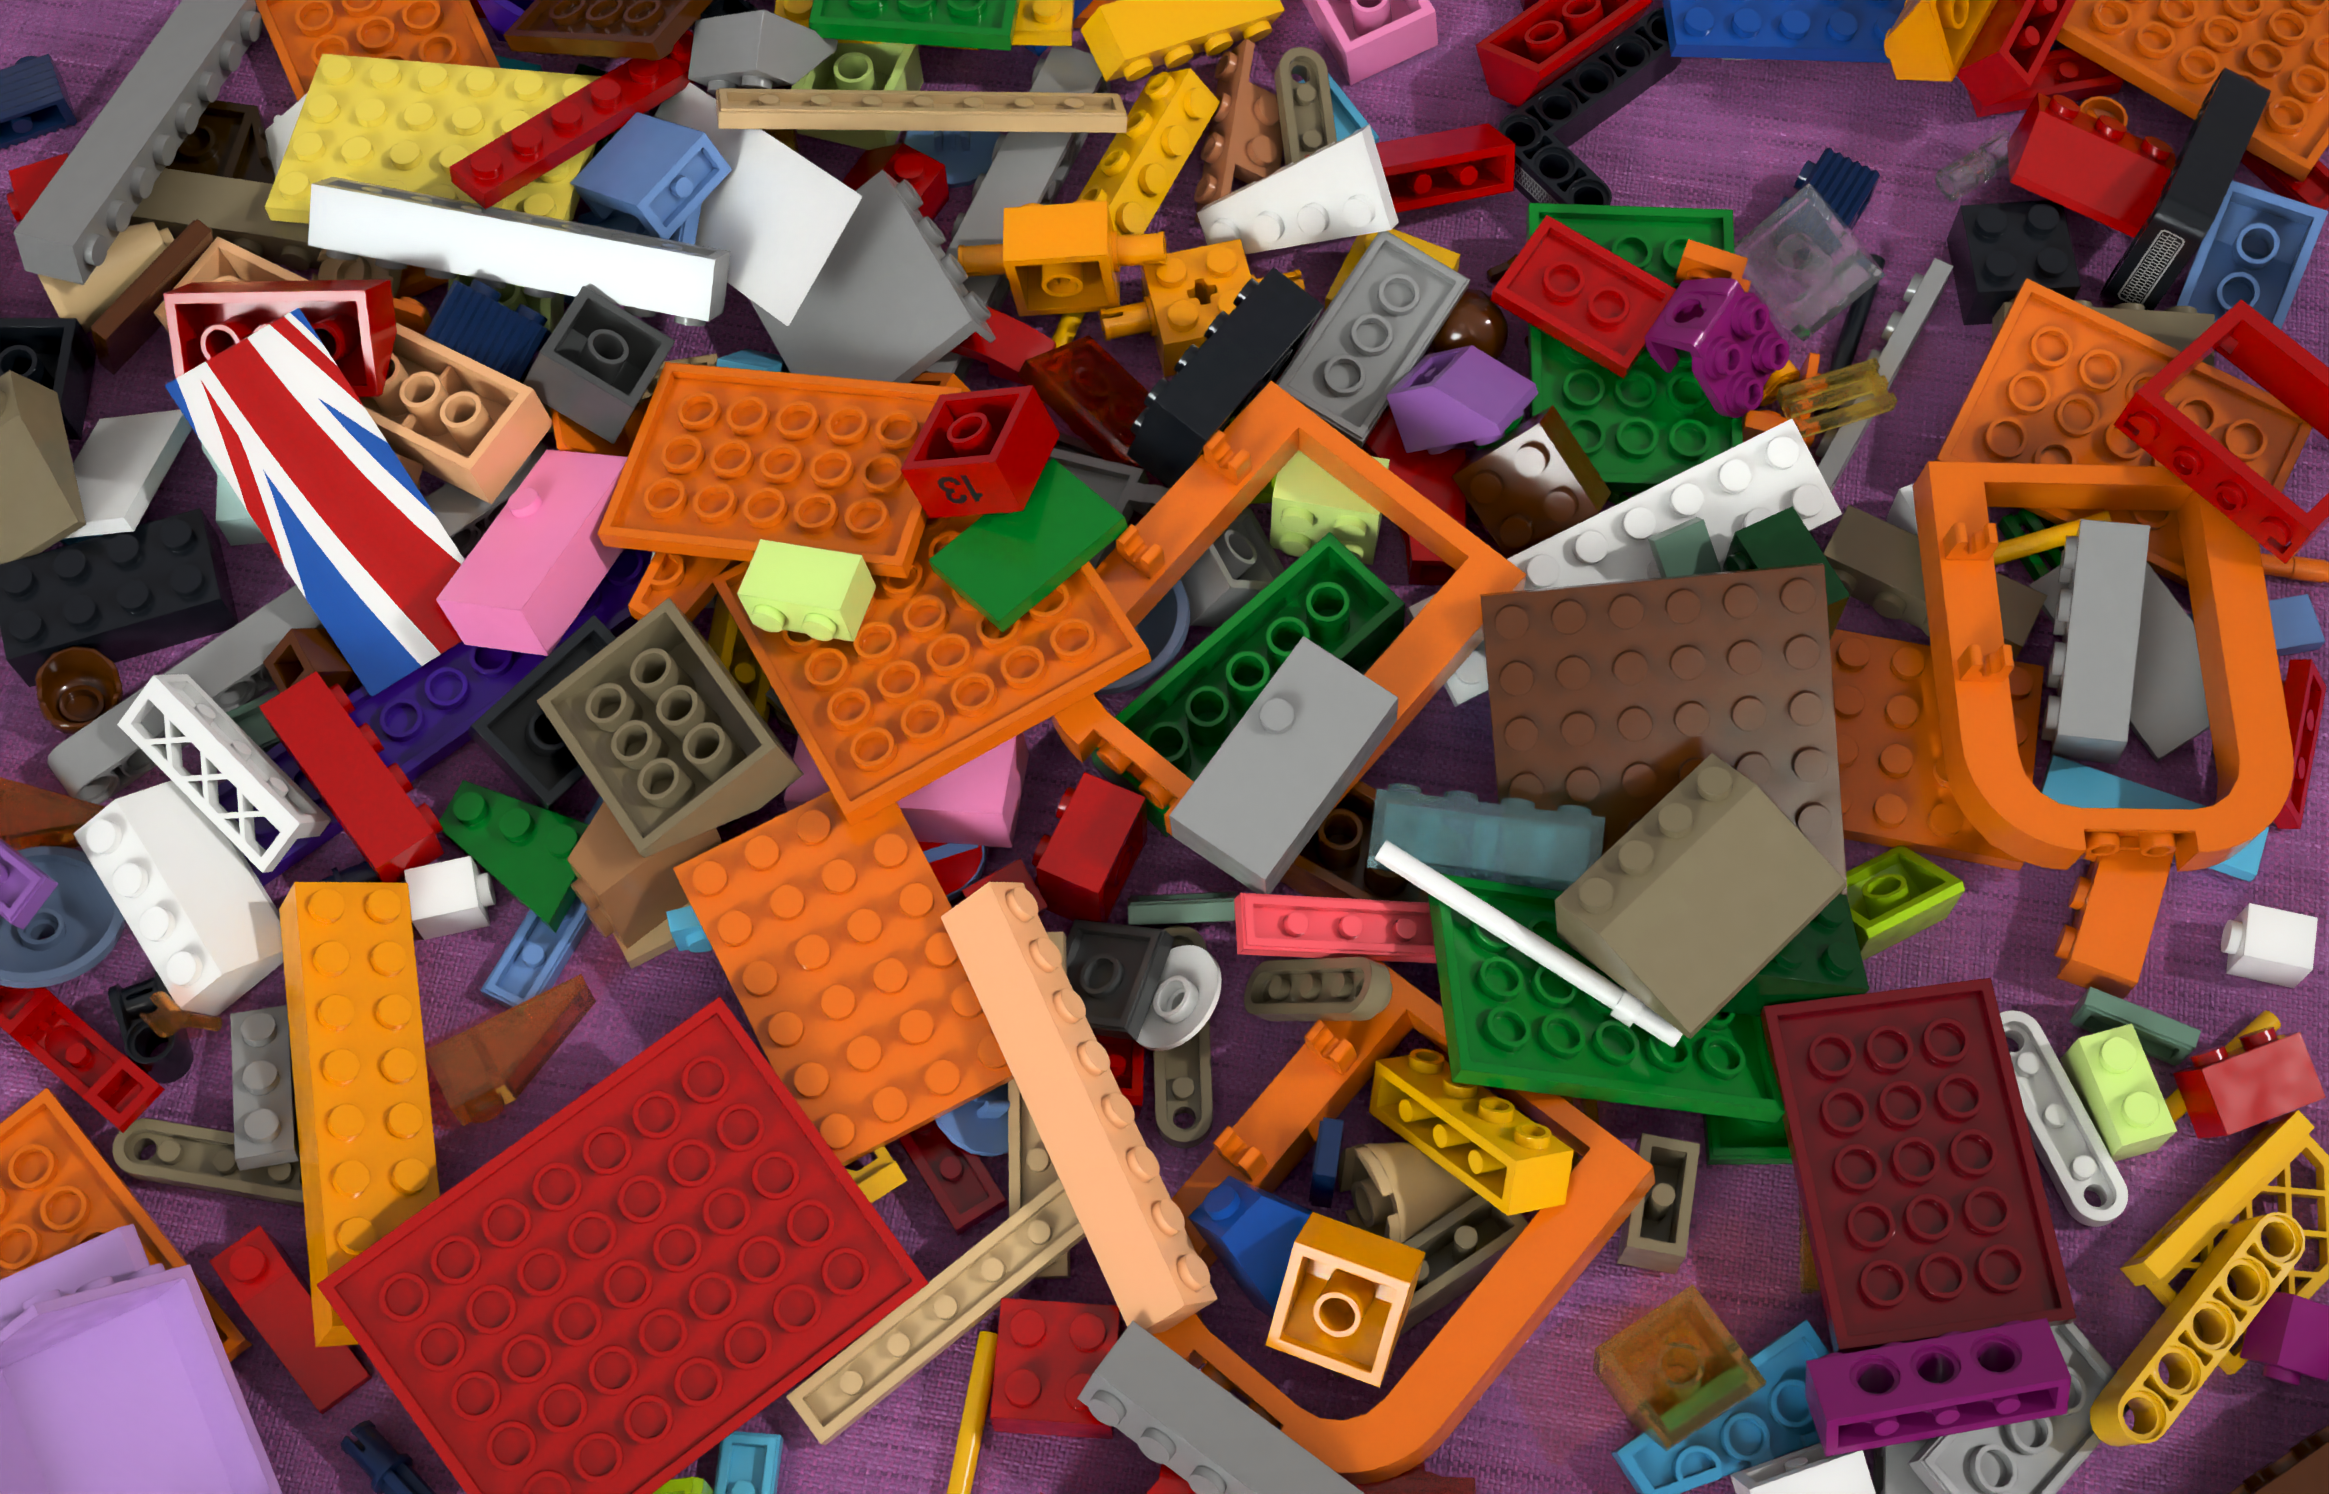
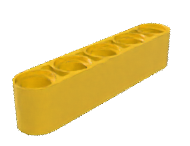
[2090,1212,2305,1447]

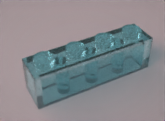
[1366,783,1605,892]

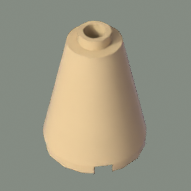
[37,222,174,334]
[1338,1142,1478,1244]

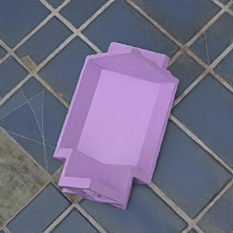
[0,1224,282,1494]

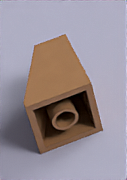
[567,802,723,949]

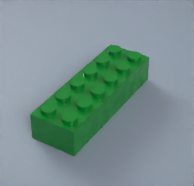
[1091,532,1405,838]

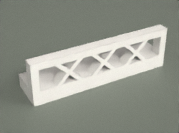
[117,674,331,873]

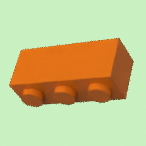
[2053,850,2175,999]

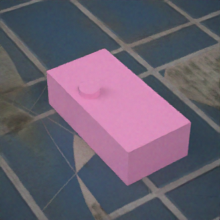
[1302,0,1438,86]
[436,449,628,656]
[784,732,1029,848]

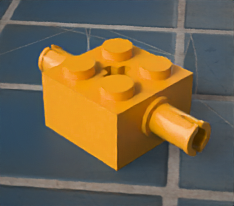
[958,199,1167,317]
[1099,239,1305,377]

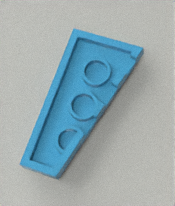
[1611,1320,1830,1494]

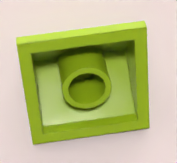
[1846,846,1965,960]

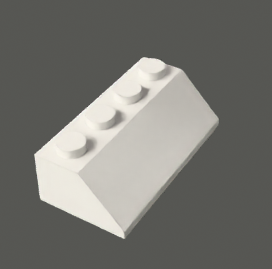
[73,780,283,1017]

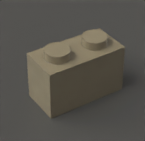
[1617,1133,1700,1274]

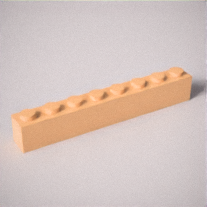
[941,882,1218,1334]

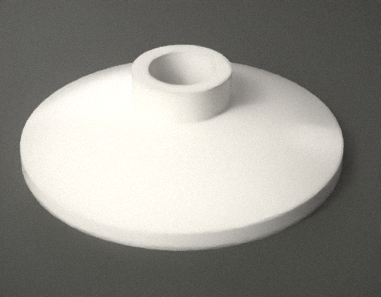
[1136,945,1222,1051]

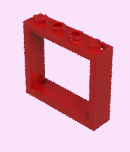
[2113,299,2329,564]

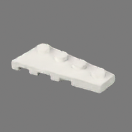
[1197,124,1399,254]

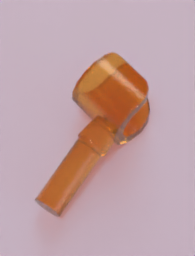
[139,991,222,1038]

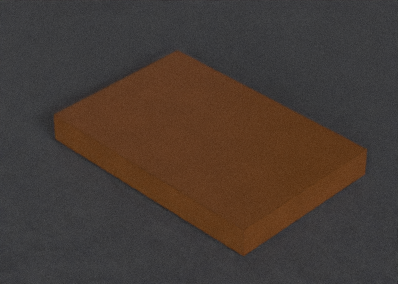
[91,219,213,375]

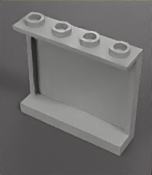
[749,169,996,383]

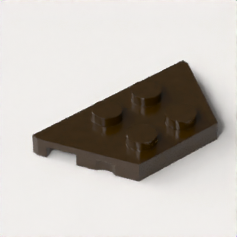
[165,100,275,184]

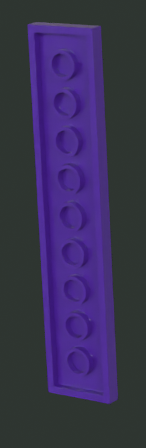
[218,548,652,887]

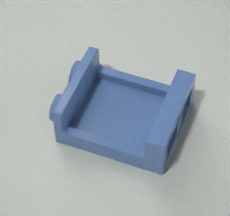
[570,112,732,239]

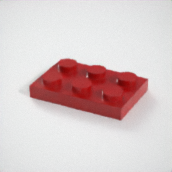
[1490,215,1676,379]

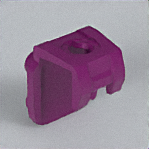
[1644,278,1789,418]

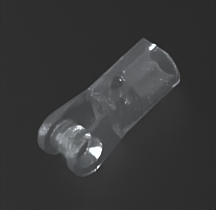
[1935,129,2010,201]

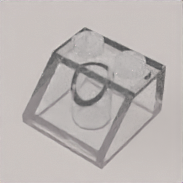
[1734,183,1886,341]

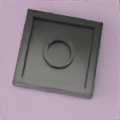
[1066,919,1174,1041]

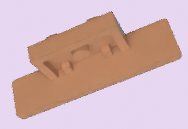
[1194,39,1283,224]

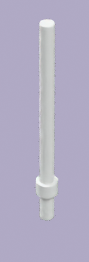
[1374,840,1683,1048]

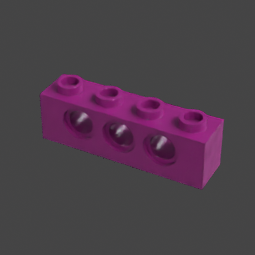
[1805,1318,2071,1457]

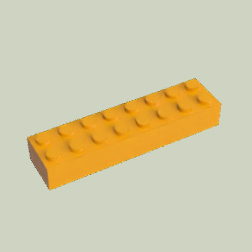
[279,882,440,1347]

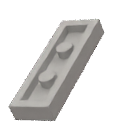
[230,1005,299,1171]

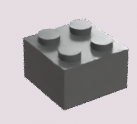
[523,286,675,444]

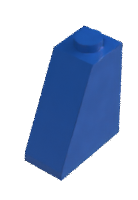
[1188,1176,1327,1319]

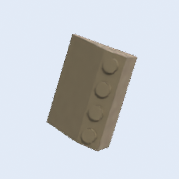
[0,370,86,565]
[537,598,804,858]
[1554,753,1846,1039]

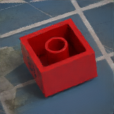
[900,385,1060,518]
[1032,772,1148,923]
[990,1298,1122,1439]

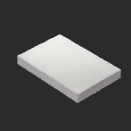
[64,409,192,539]

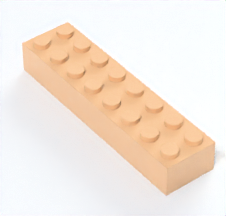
[153,236,553,505]

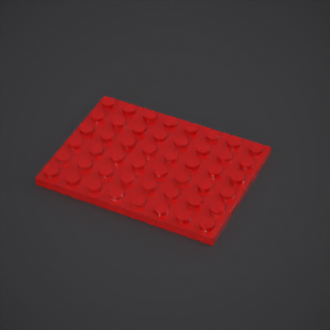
[317,996,929,1494]

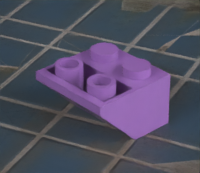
[1386,345,1538,455]

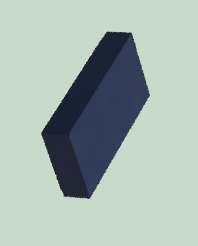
[1309,1117,1344,1208]

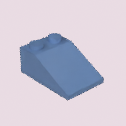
[2176,180,2329,330]

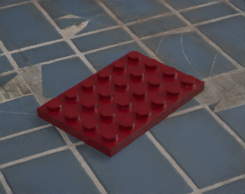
[1760,978,2077,1353]

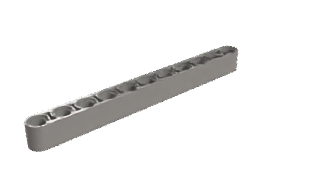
[47,441,548,808]

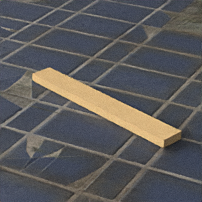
[716,88,1128,133]

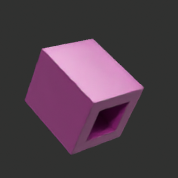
[2240,1291,2329,1386]

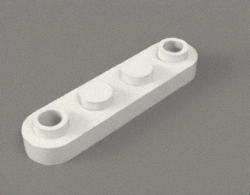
[2000,1010,2128,1227]

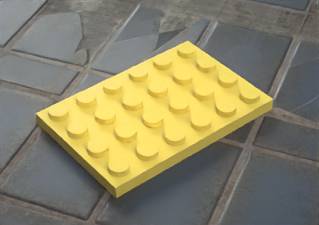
[265,54,601,224]

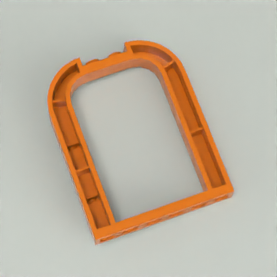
[1051,381,1527,836]
[1912,461,2294,872]
[1151,961,1655,1484]

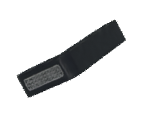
[1498,8,1682,205]
[2099,67,2271,310]

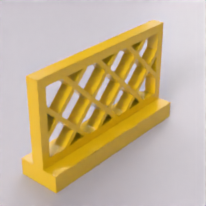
[2120,1110,2329,1375]

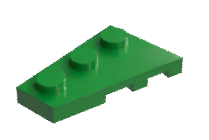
[439,780,589,933]

